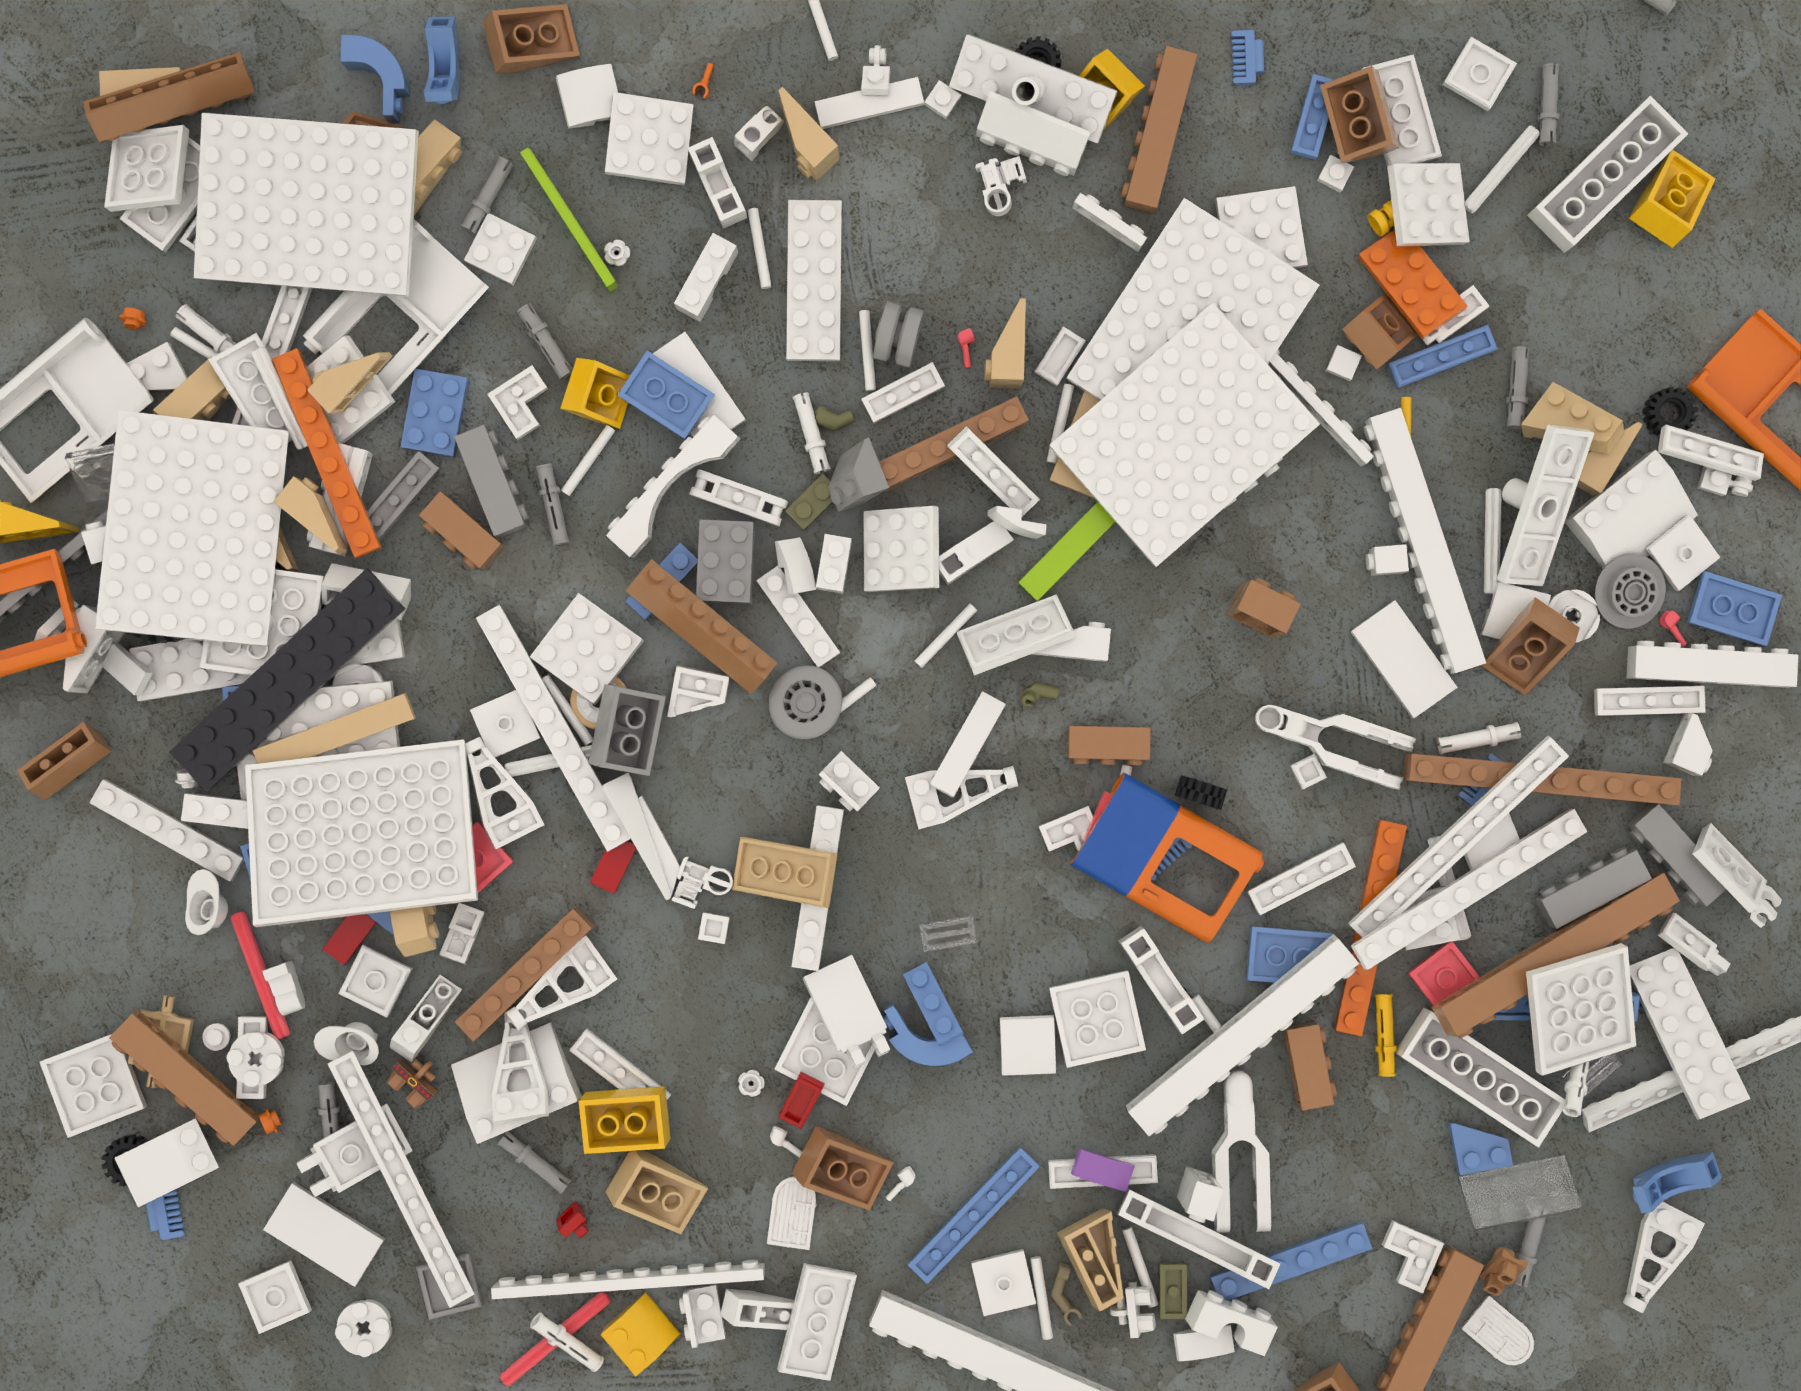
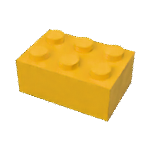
[579,1086,671,1154]

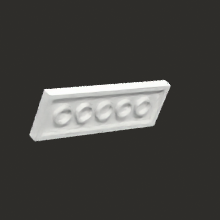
[786,200,842,361]
[1629,948,1750,1120]

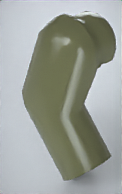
[814,406,855,430]
[1020,682,1059,707]

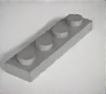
[367,451,441,542]

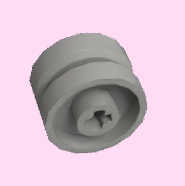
[873,301,924,368]

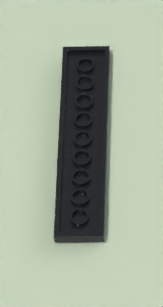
[169,568,406,792]

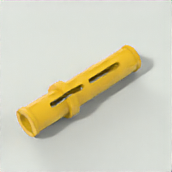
[1375,994,1397,1077]

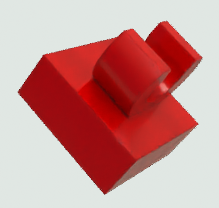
[556,1201,589,1238]

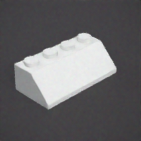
[976,91,1090,176]

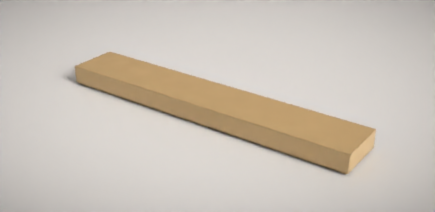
[252,693,416,764]

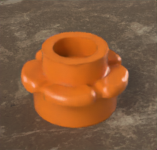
[119,308,146,330]
[258,1109,281,1134]

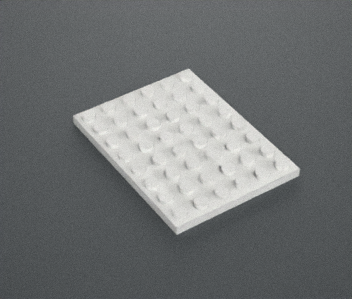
[194,113,419,296]
[1066,198,1320,401]
[1049,302,1320,567]
[95,410,289,646]
[245,739,478,927]

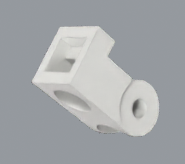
[734,106,784,161]
[262,961,306,1016]

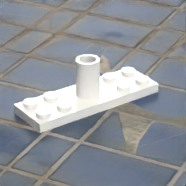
[949,34,1118,143]
[1497,425,1594,586]

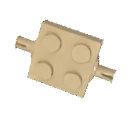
[128,995,194,1088]

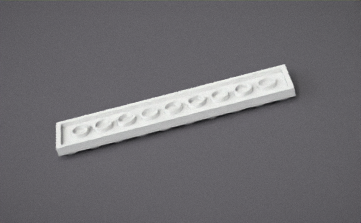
[129,619,405,702]

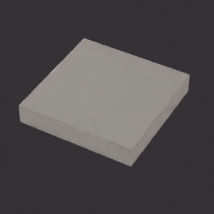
[416,1252,483,1320]

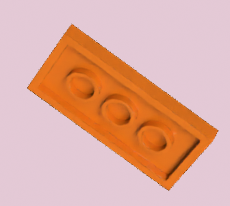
[1358,229,1467,340]

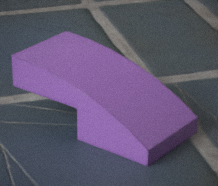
[1071,1148,1135,1192]

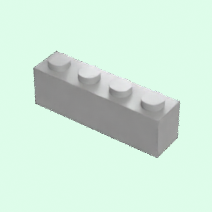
[454,425,529,539]
[1626,803,1726,906]
[1534,847,1652,929]

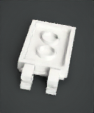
[1692,823,1782,928]
[803,955,890,1069]
[296,1103,412,1197]

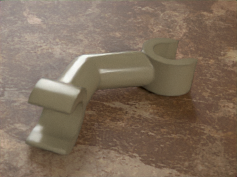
[1051,1262,1082,1326]

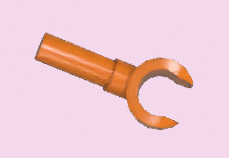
[692,63,714,100]

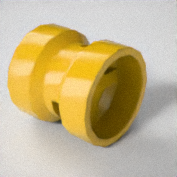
[1367,200,1394,237]

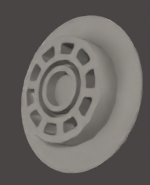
[1595,554,1666,629]
[769,665,842,739]

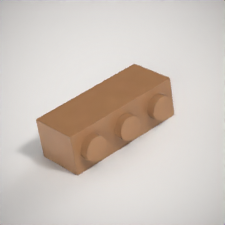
[419,491,506,571]
[17,721,112,800]
[1067,726,1151,765]
[1283,1021,1337,1111]

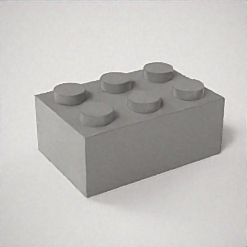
[696,519,755,605]
[588,684,666,776]

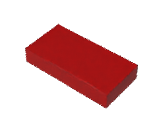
[590,841,637,894]
[322,914,377,965]
[778,1072,825,1129]

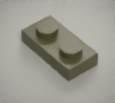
[785,474,833,531]
[1159,1262,1187,1319]

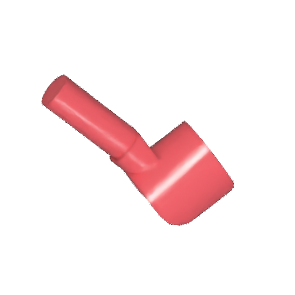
[957,328,975,368]
[1659,610,1687,647]

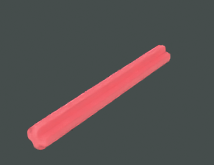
[230,911,290,1039]
[500,1291,611,1386]

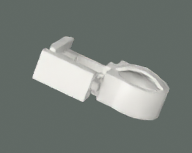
[975,156,1027,216]
[672,856,733,909]

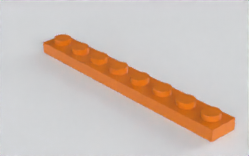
[272,348,382,558]
[1334,820,1407,1036]

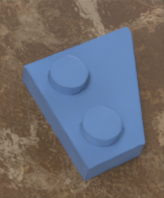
[1448,1122,1513,1175]

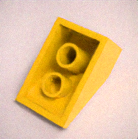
[1629,149,1716,248]
[0,499,79,544]

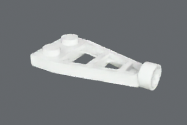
[465,737,544,850]
[905,766,1018,829]
[506,936,617,1030]
[491,1010,549,1124]
[1622,1202,1705,1313]

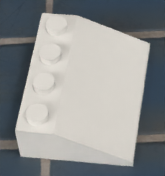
[1564,450,1698,569]
[451,1022,582,1144]

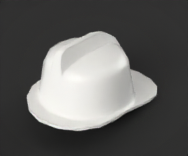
[185,869,228,935]
[314,1022,379,1065]

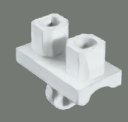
[1110,1282,1156,1338]

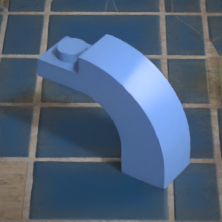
[424,16,460,104]
[341,35,410,123]
[882,1003,973,1066]
[1632,1152,1722,1213]

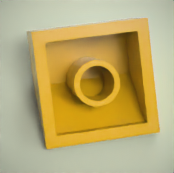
[1079,49,1145,131]
[560,358,630,429]
[601,1292,680,1377]

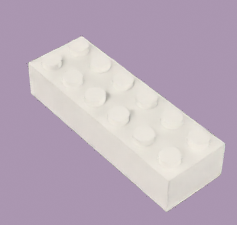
[1527,96,1688,253]
[1395,1008,1565,1147]

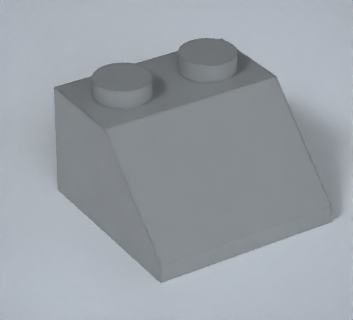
[828,438,889,512]

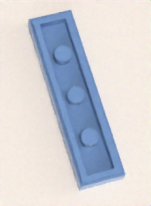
[1387,325,1498,389]

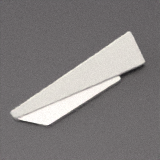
[602,773,681,900]

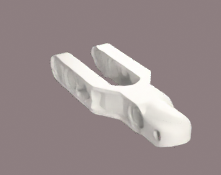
[1255,705,1416,790]
[1212,1070,1271,1233]

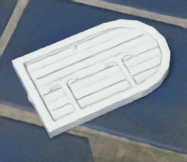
[767,1176,816,1250]
[1460,1294,1534,1365]

